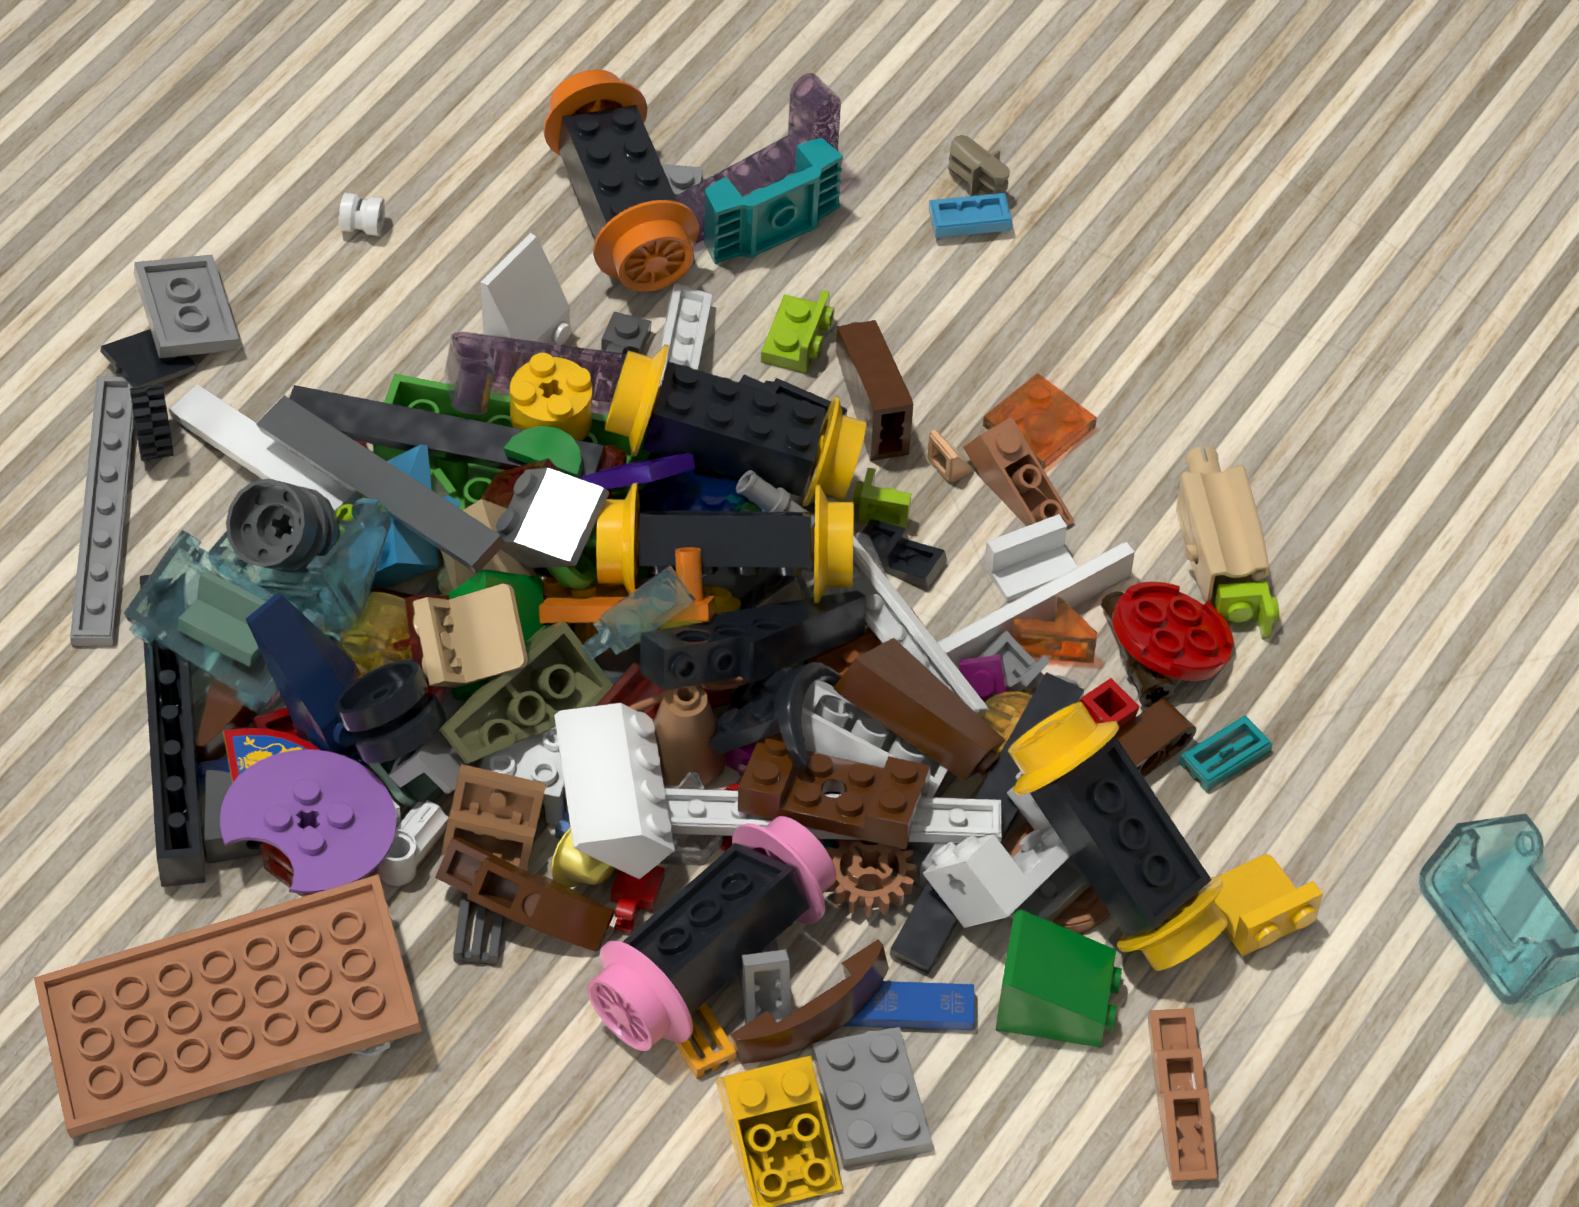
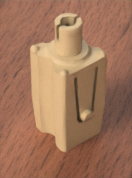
[1176,446,1270,606]

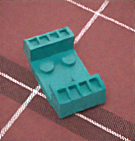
[704,138,843,264]

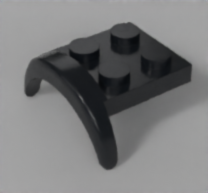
[709,662,842,768]

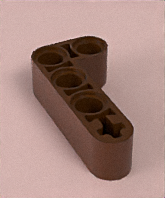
[1115,699,1196,778]

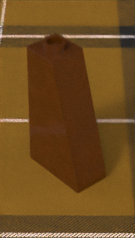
[835,320,914,461]
[833,638,1005,781]

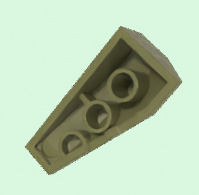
[440,621,615,763]

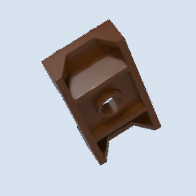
[738,733,930,849]

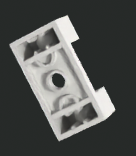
[923,771,1071,928]

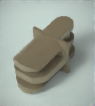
[948,135,1010,198]

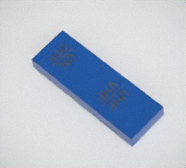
[841,980,975,1030]

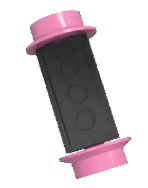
[587,816,836,1051]

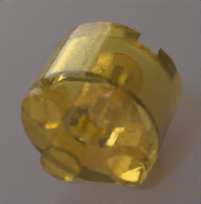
[338,592,424,676]

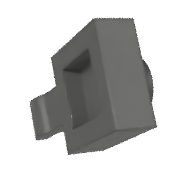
[601,311,652,376]

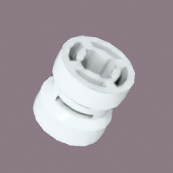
[339,192,385,236]

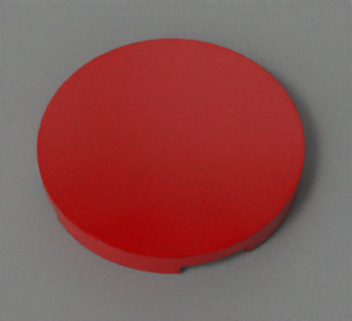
[1112,581,1234,681]

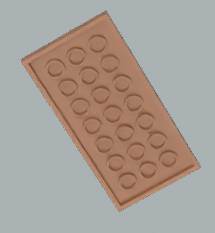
[34,874,422,1138]

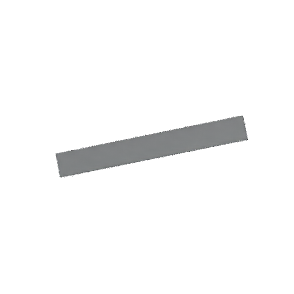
[70,376,135,646]

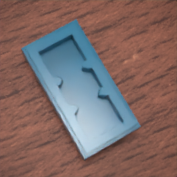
[929,193,1012,238]

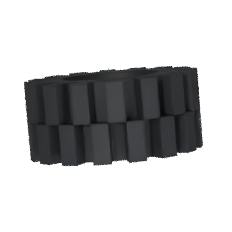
[130,384,174,461]

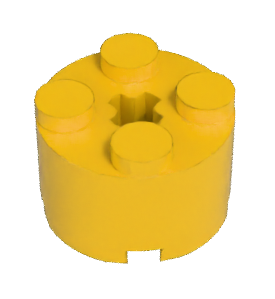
[510,353,592,441]

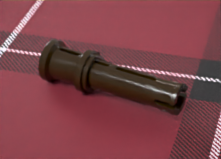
[1101,591,1175,707]

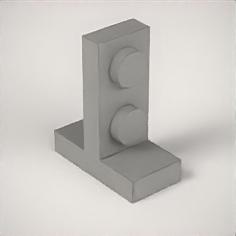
[737,939,791,1025]

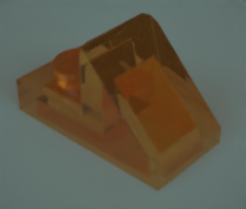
[1012,597,1097,663]

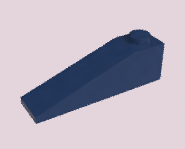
[246,593,362,755]

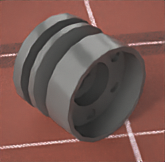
[226,478,338,574]

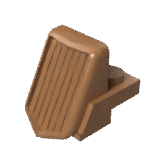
[441,764,546,871]

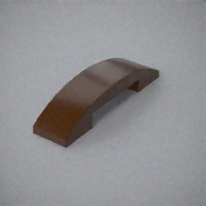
[730,939,889,1064]

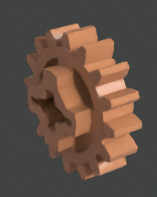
[825,839,917,917]

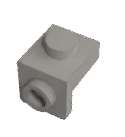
[979,630,1051,698]

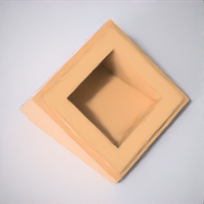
[927,430,973,483]

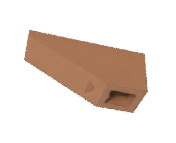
[963,417,1074,526]

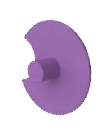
[220,750,396,894]

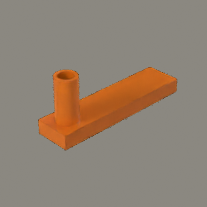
[539,547,716,623]

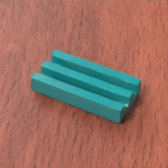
[1179,715,1273,792]

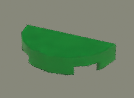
[503,426,583,479]

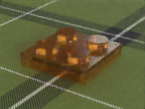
[983,373,1097,469]

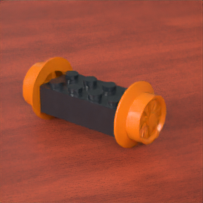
[543,69,699,292]

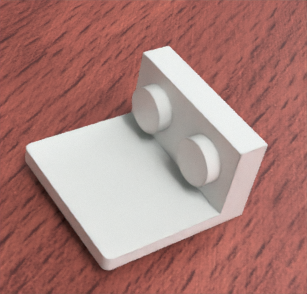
[481,727,568,825]

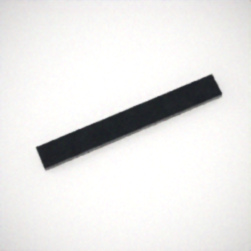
[289,385,606,479]
[890,672,1084,974]

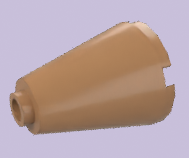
[653,684,727,790]

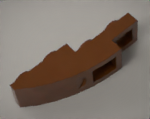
[435,837,615,952]

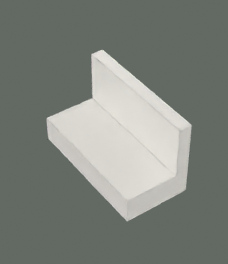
[984,514,1078,602]

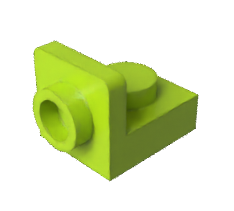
[853,468,912,529]
[1214,581,1279,638]

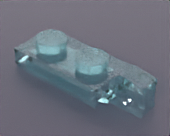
[581,565,696,660]

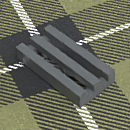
[453,892,504,964]

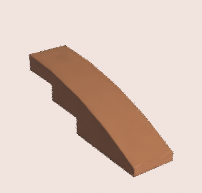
[1147,1008,1217,1182]

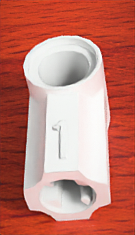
[378,800,449,886]

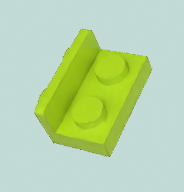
[761,290,835,373]

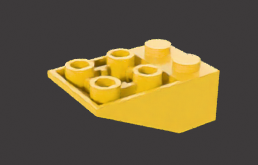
[716,1055,843,1207]

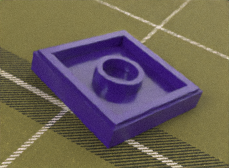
[581,453,696,489]

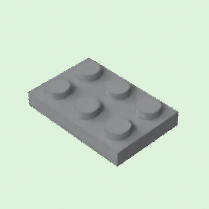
[134,255,239,358]
[812,1027,932,1168]

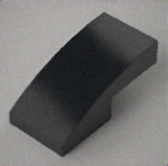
[857,518,947,589]

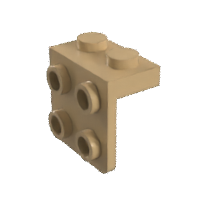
[413,584,528,688]

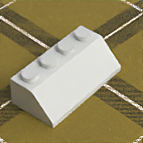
[801,681,947,798]
[554,703,675,879]

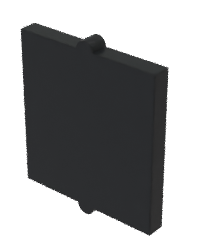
[100,329,196,388]

